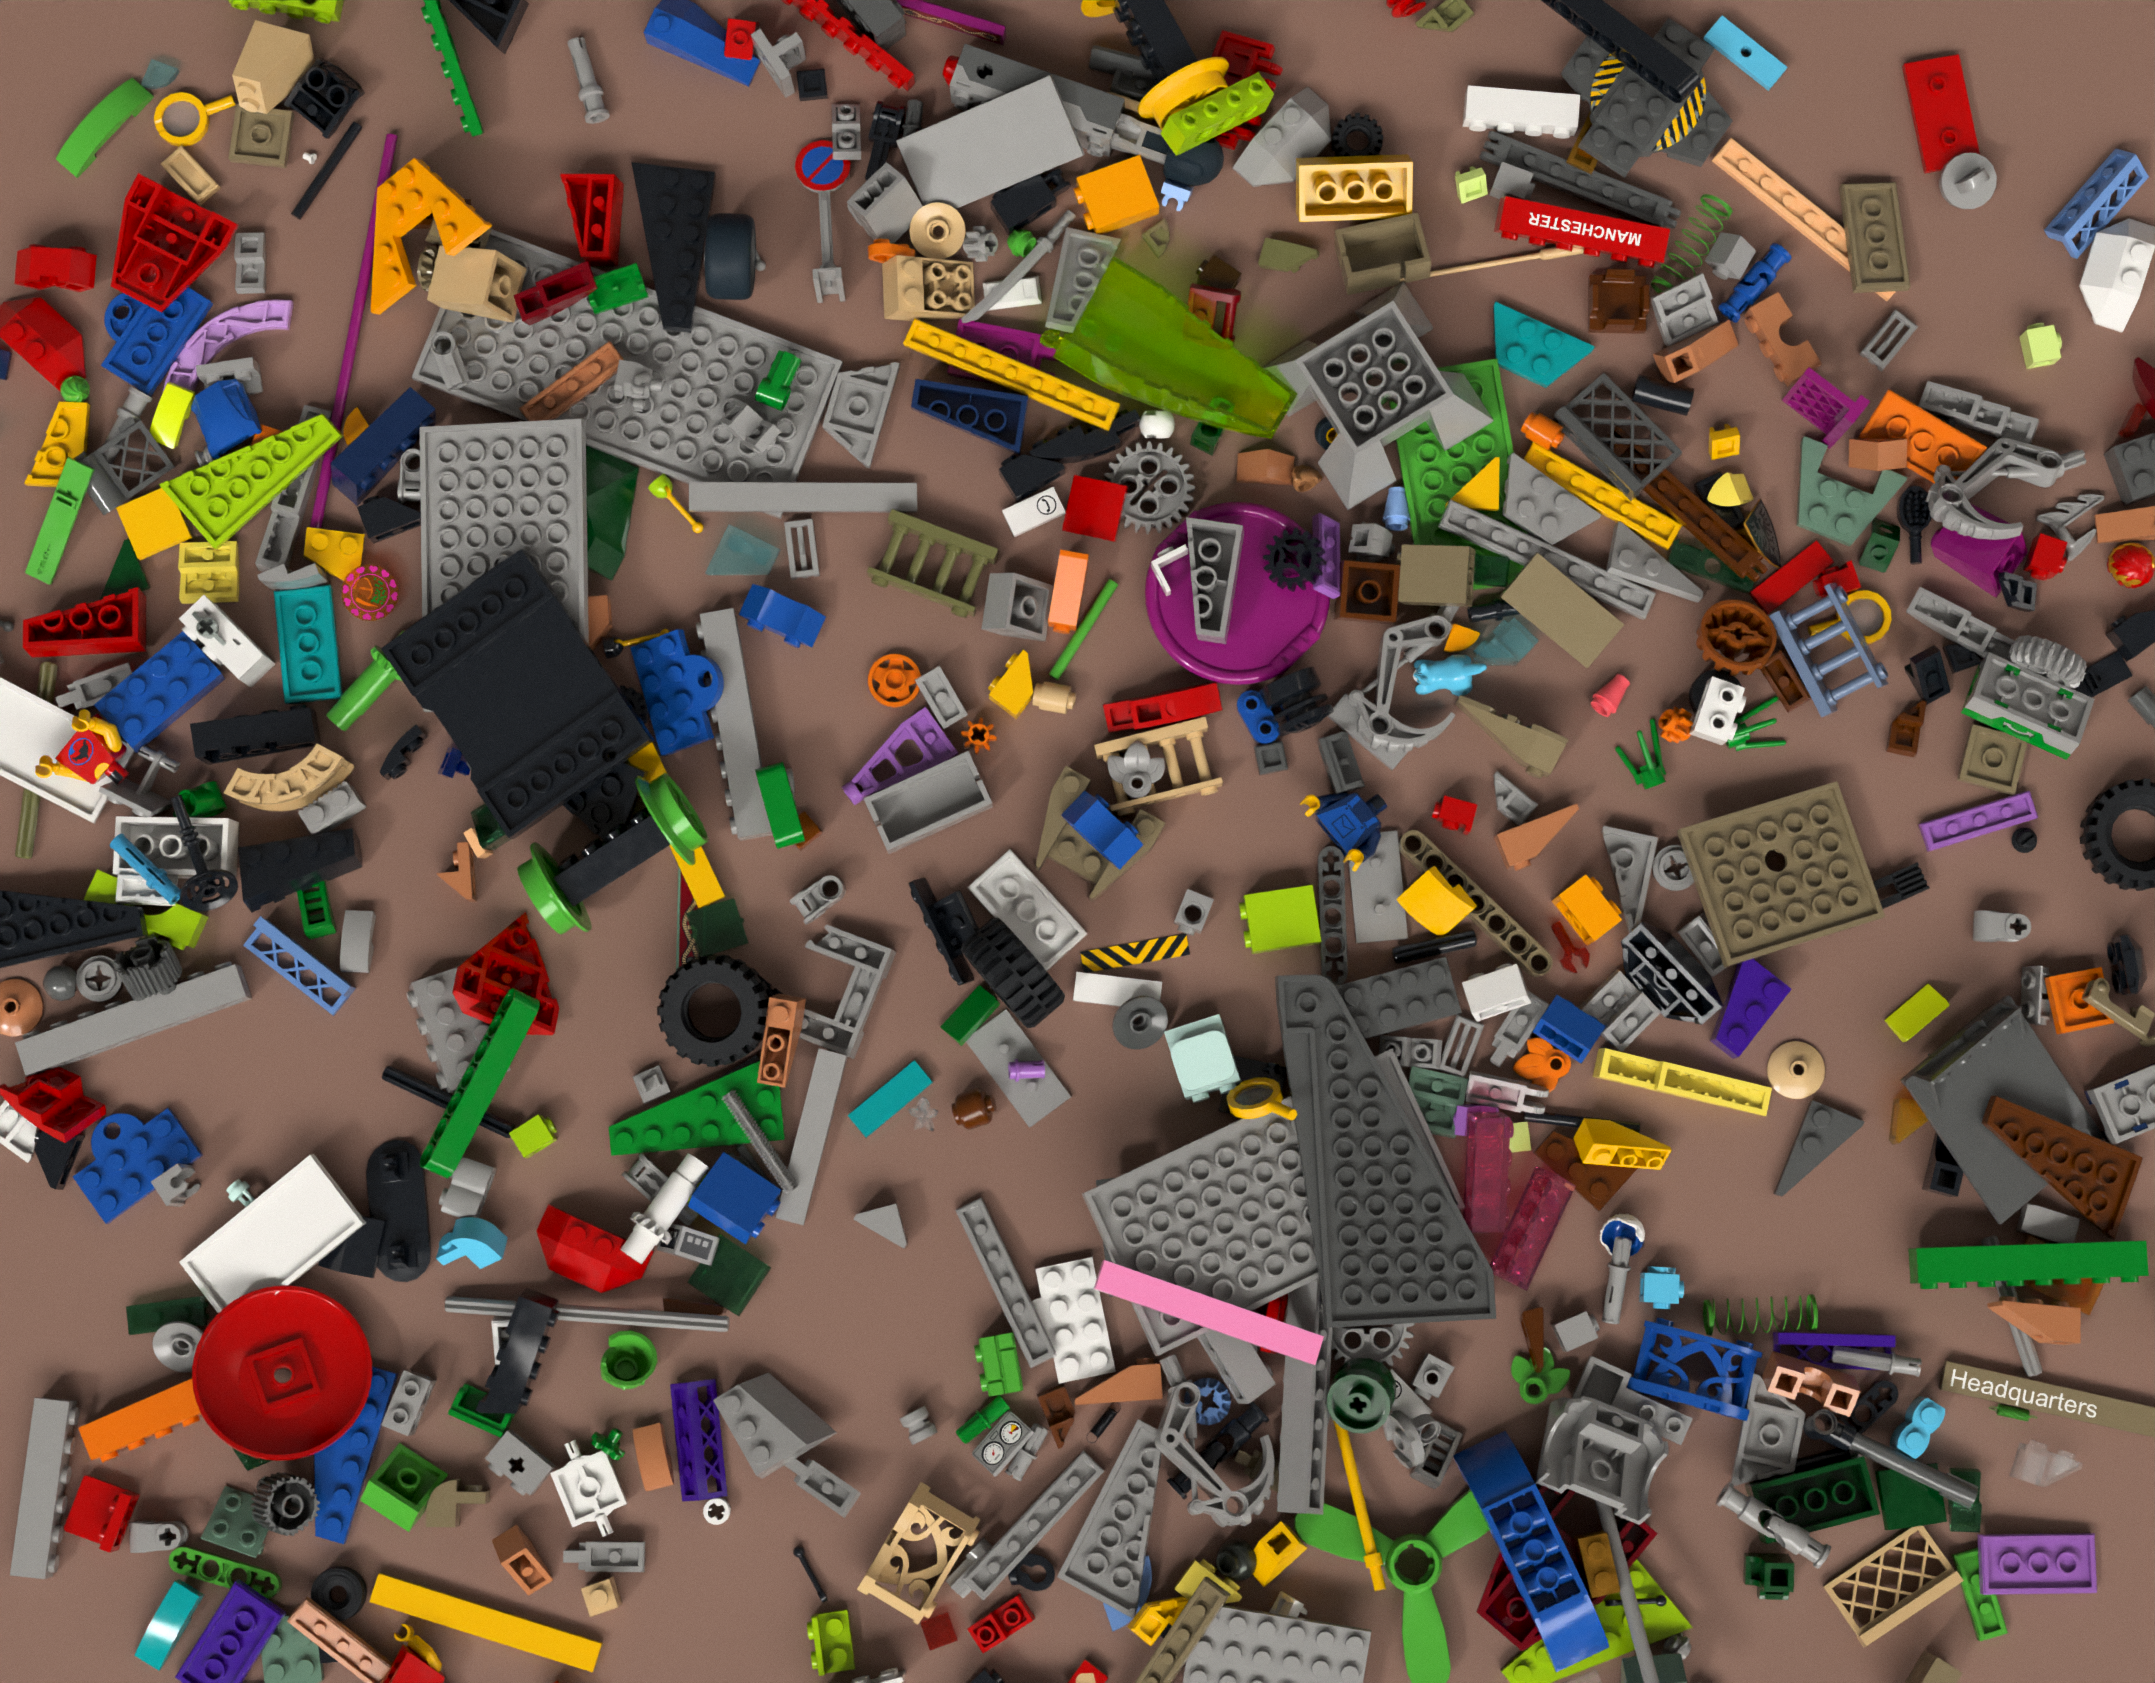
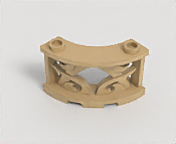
[224,744,355,811]
[857,1482,980,1625]

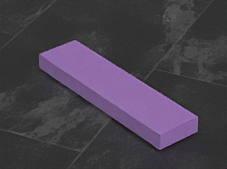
[1919,791,2038,852]

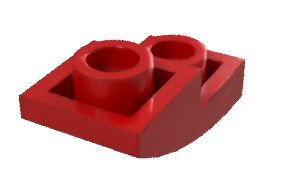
[967,1593,1035,1654]

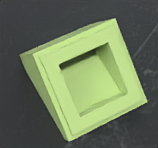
[1499,1122,1531,1154]

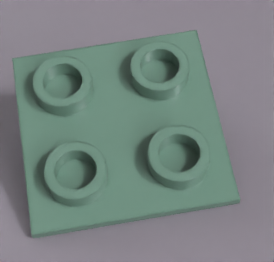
[201,1486,269,1558]

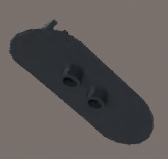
[366,1140,431,1282]

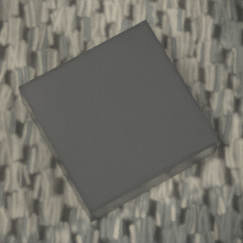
[1254,741,1288,776]

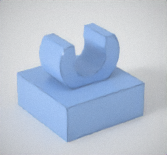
[1161,178,1194,211]

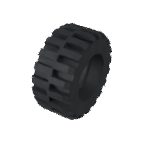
[961,918,1065,1028]
[657,954,769,1067]

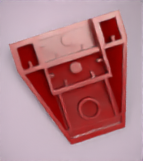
[111,173,239,313]

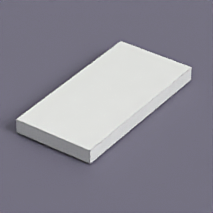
[968,849,1087,971]

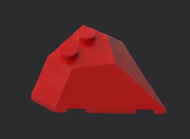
[452,912,560,1035]

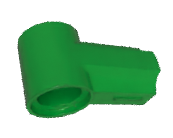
[755,350,802,411]

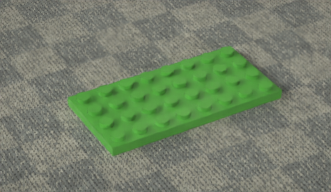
[1389,359,1528,591]

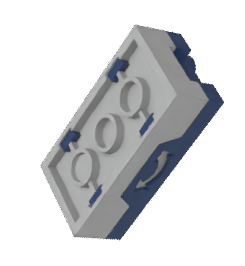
[2084,1063,2155,1144]

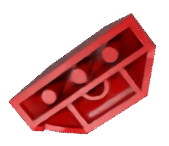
[0,297,86,392]
[536,1204,654,1293]

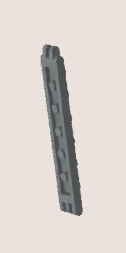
[1479,131,1681,228]

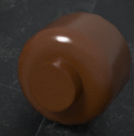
[951,1088,997,1130]

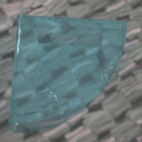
[141,59,180,89]

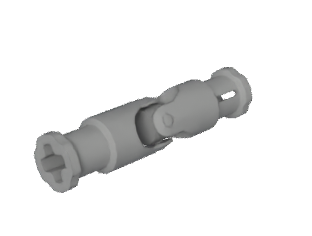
[1716,1482,1831,1569]

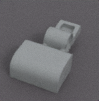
[1571,1356,1693,1445]

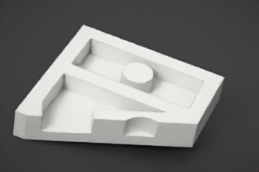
[0,1083,38,1163]

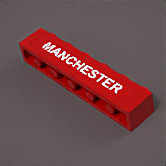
[1494,196,1670,268]

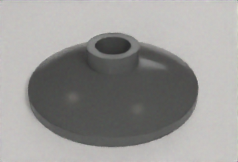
[1112,996,1168,1050]

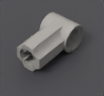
[429,331,471,391]
[946,1537,993,1598]

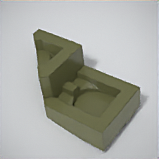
[1415,0,1475,32]
[1258,238,1320,273]

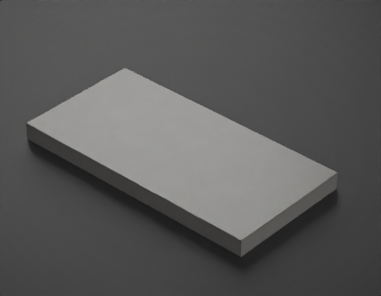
[896,74,1085,209]

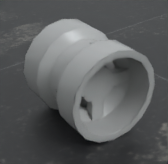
[899,1406,938,1445]

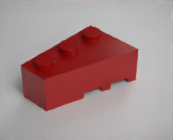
[560,174,624,266]

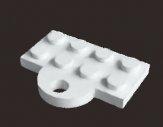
[1032,1257,1116,1384]

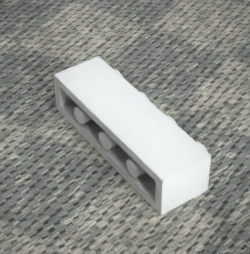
[1463,85,1580,139]

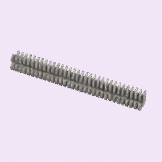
[722,1090,799,1194]

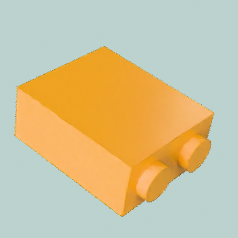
[1073,155,1159,235]

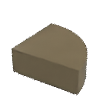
[1141,218,1170,258]

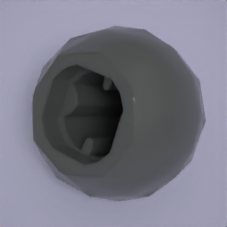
[43,964,77,1001]

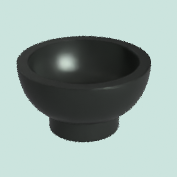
[1216,1538,1257,1581]

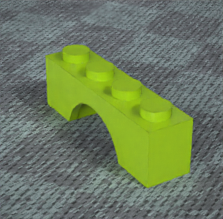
[83,869,209,950]

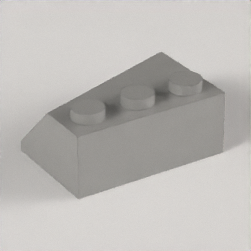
[713,1373,837,1479]

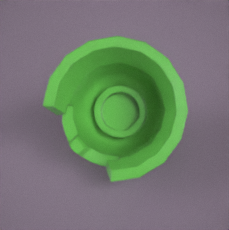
[600,1330,657,1390]

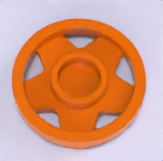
[868,654,921,708]

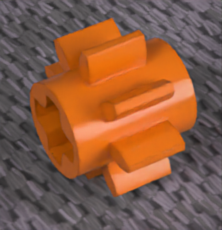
[1658,707,1693,743]
[961,718,997,755]

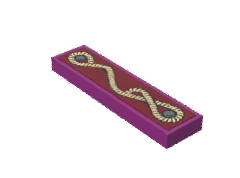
[897,0,1006,45]

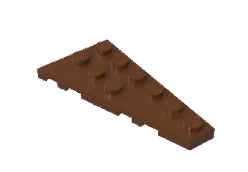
[1981,1096,2143,1239]

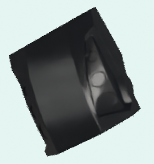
[284,58,365,139]
[2107,935,2148,996]

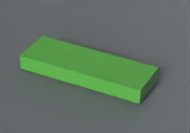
[1952,1547,2008,1641]

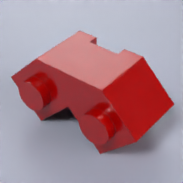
[14,244,97,292]

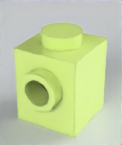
[2019,323,2062,369]

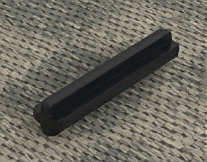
[1392,930,1477,964]

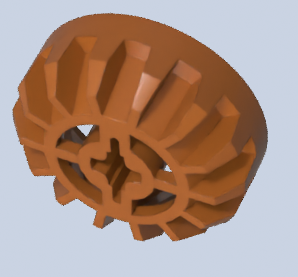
[1696,600,1777,676]

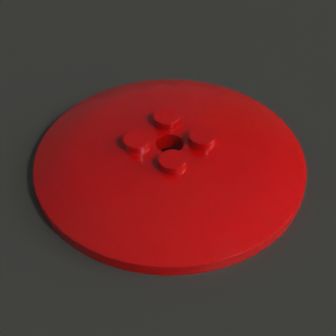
[192,1286,372,1461]

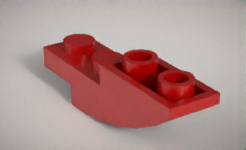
[1103,682,1223,733]

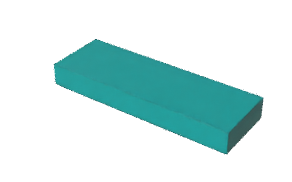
[848,1060,933,1138]

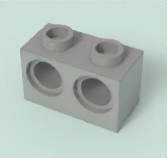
[381,1369,437,1436]

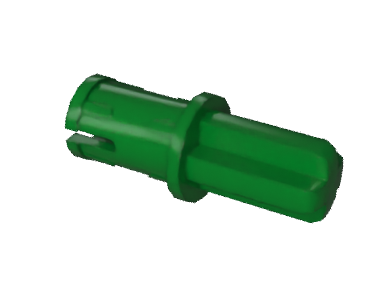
[956,1395,1010,1444]

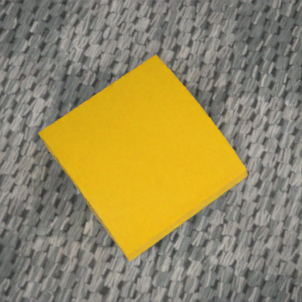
[1396,866,1477,937]

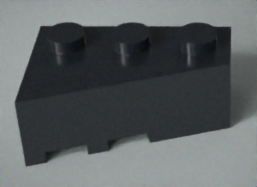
[449,0,529,54]

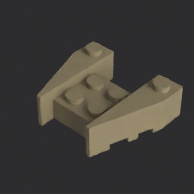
[1036,766,1165,902]

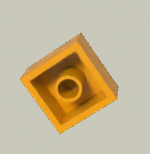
[1552,874,1622,946]

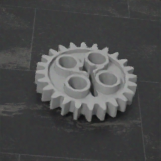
[1104,441,1195,534]
[1331,1323,1415,1366]

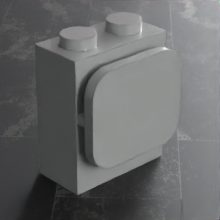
[847,162,923,244]

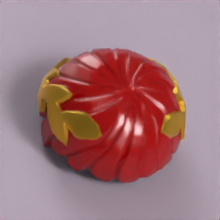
[2107,542,2155,589]

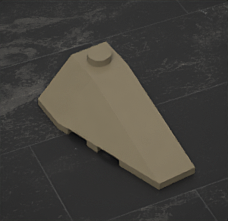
[1455,695,1568,779]

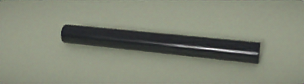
[291,121,362,220]
[1523,1112,1640,1133]

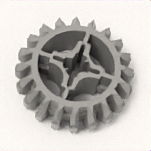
[2007,635,2087,689]

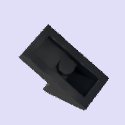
[1904,645,1951,705]

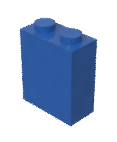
[688,1152,781,1245]

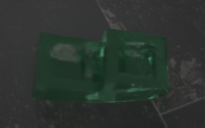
[1473,553,1510,587]
[1948,1468,1982,1533]

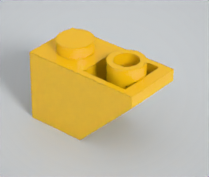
[988,650,1033,719]
[1253,1521,1307,1587]

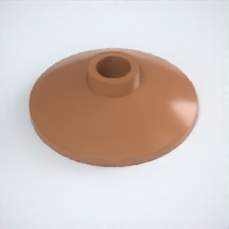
[0,979,44,1037]

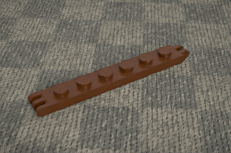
[1604,426,1768,582]

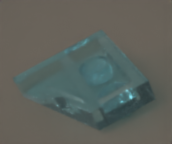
[705,524,781,575]

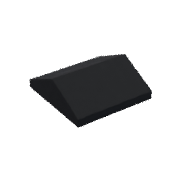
[318,1215,386,1278]

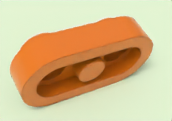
[868,239,916,263]

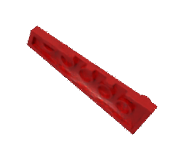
[781,0,915,91]

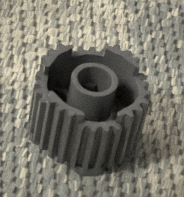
[114,934,182,1001]
[251,1472,320,1536]

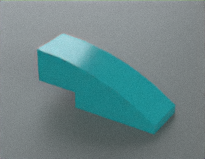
[134,1579,205,1671]

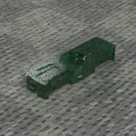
[1667,539,1758,593]

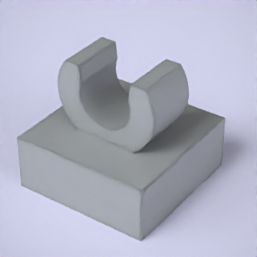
[633,1065,671,1104]

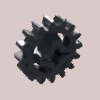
[1263,528,1326,592]

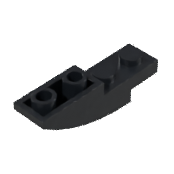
[1029,409,1140,464]

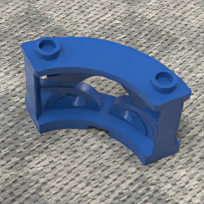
[1627,1318,1763,1421]

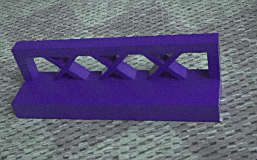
[1773,1332,1895,1370]
[670,1379,728,1501]

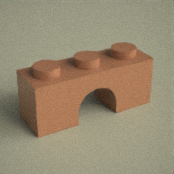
[1744,292,1822,387]
[1762,1351,1861,1417]

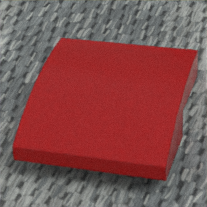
[1062,475,1128,542]

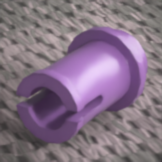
[1008,1059,1045,1082]

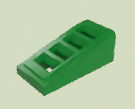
[297,880,337,939]

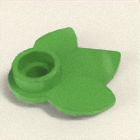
[1511,1347,1570,1404]

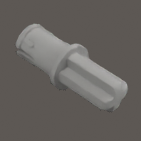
[1005,1423,1048,1481]

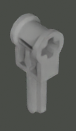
[622,1153,698,1226]

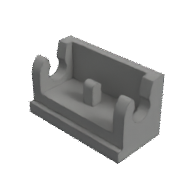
[151,1163,201,1207]

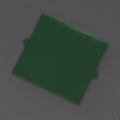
[686,898,748,957]

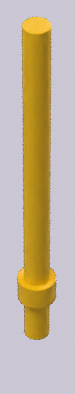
[1333,1420,1386,1591]

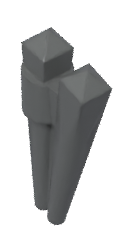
[726,1144,771,1183]

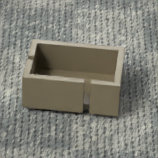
[1334,212,1431,295]

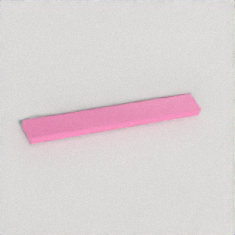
[1094,1260,1324,1365]

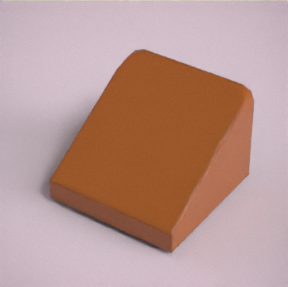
[795,811,822,851]

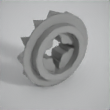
[1652,845,1694,891]
[76,956,122,1002]

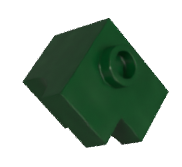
[1743,1553,1795,1600]

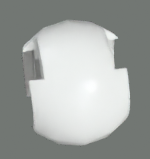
[1139,410,1175,438]

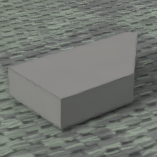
[1493,771,1538,826]

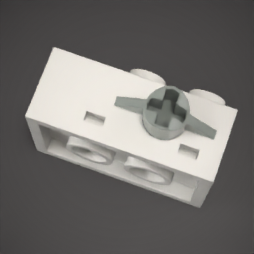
[179,595,275,688]

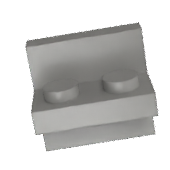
[751,29,806,98]

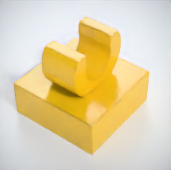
[1709,424,1740,460]

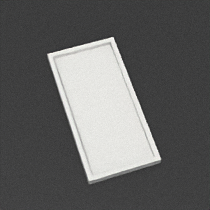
[0,678,135,824]
[179,1154,366,1313]

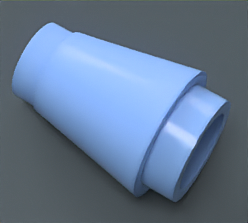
[1382,487,1411,531]

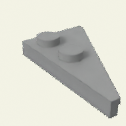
[1606,521,1703,603]
[1601,826,1658,933]

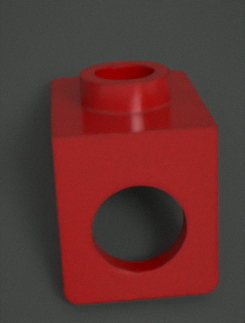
[724,18,759,60]

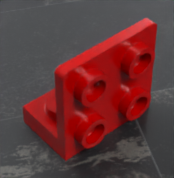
[64,1475,140,1553]

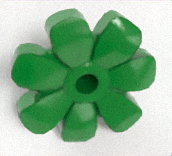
[591,1428,625,1460]

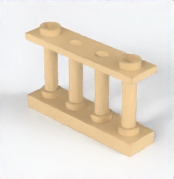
[1094,717,1223,817]

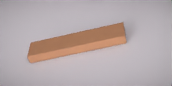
[519,341,624,421]
[287,1596,392,1683]

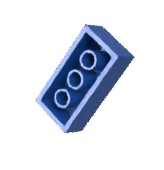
[94,631,225,753]

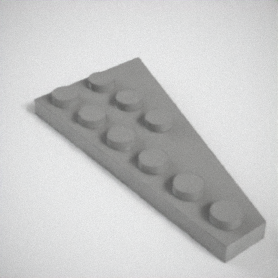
[1057,1419,1162,1618]

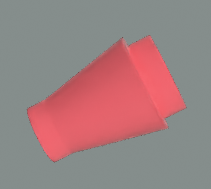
[1591,674,1630,717]

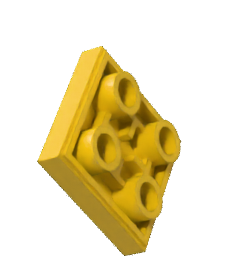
[116,488,193,560]

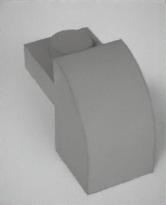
[720,400,781,455]

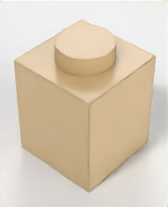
[581,1576,622,1617]

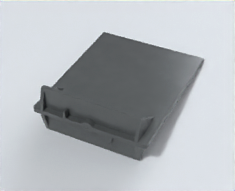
[1900,996,2103,1224]

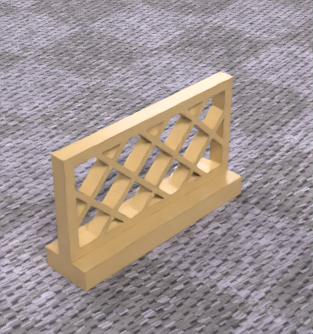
[1823,1526,1964,1648]

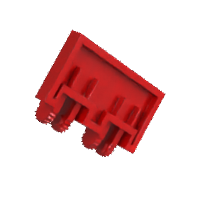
[1211,30,1283,150]

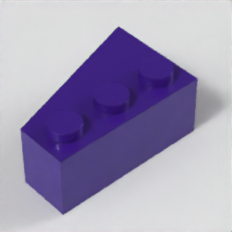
[1710,959,1792,1059]

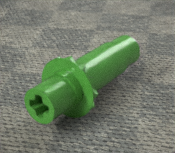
[326,630,405,731]

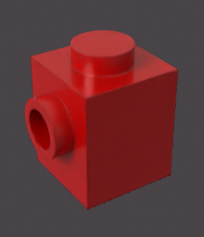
[2023,533,2067,581]

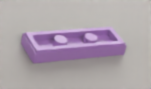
[1312,513,1340,599]

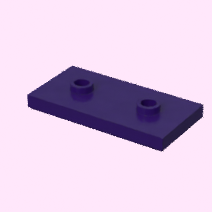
[175,1579,287,1683]

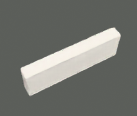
[1073,972,1162,1006]

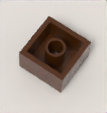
[1334,560,1400,624]

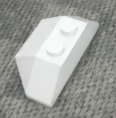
[2079,218,2155,333]

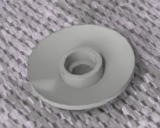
[152,1321,203,1372]

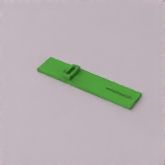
[25,457,94,585]

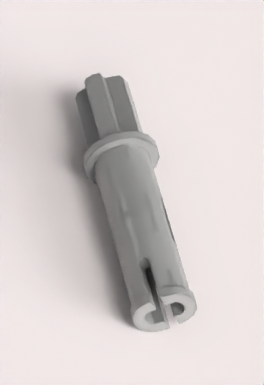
[1601,1236,1632,1324]

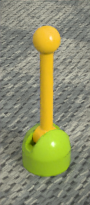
[648,474,703,533]

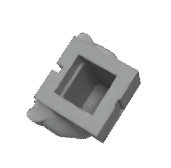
[614,359,663,412]
[1349,522,1395,563]

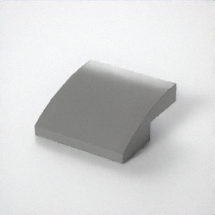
[1651,273,1719,347]
[257,563,330,591]
[1578,969,1661,1052]

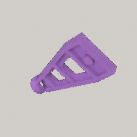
[842,707,958,806]

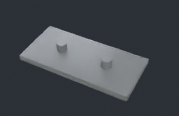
[1348,831,1408,943]
[966,1009,1071,1128]

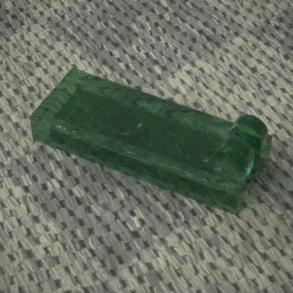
[126,1296,210,1335]

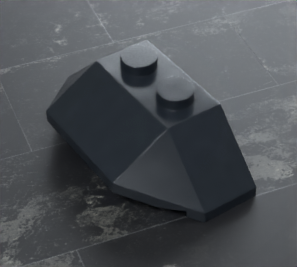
[1621,921,1723,1025]

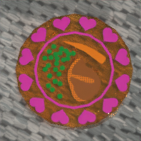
[341,564,399,621]

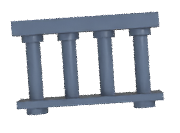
[1769,583,1888,717]

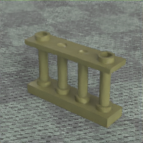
[867,509,999,618]

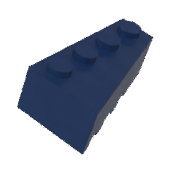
[911,379,1029,455]
[331,387,436,506]

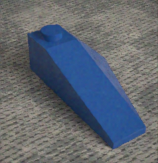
[643,0,760,87]

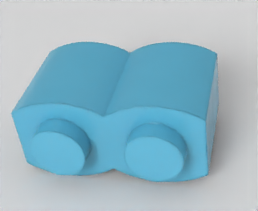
[1890,1396,1945,1459]

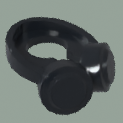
[1008,1551,1055,1591]

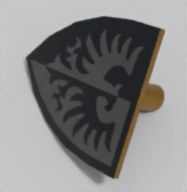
[1736,499,1781,568]

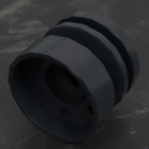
[1259,667,1334,736]

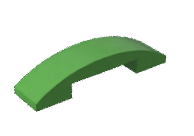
[56,78,154,178]

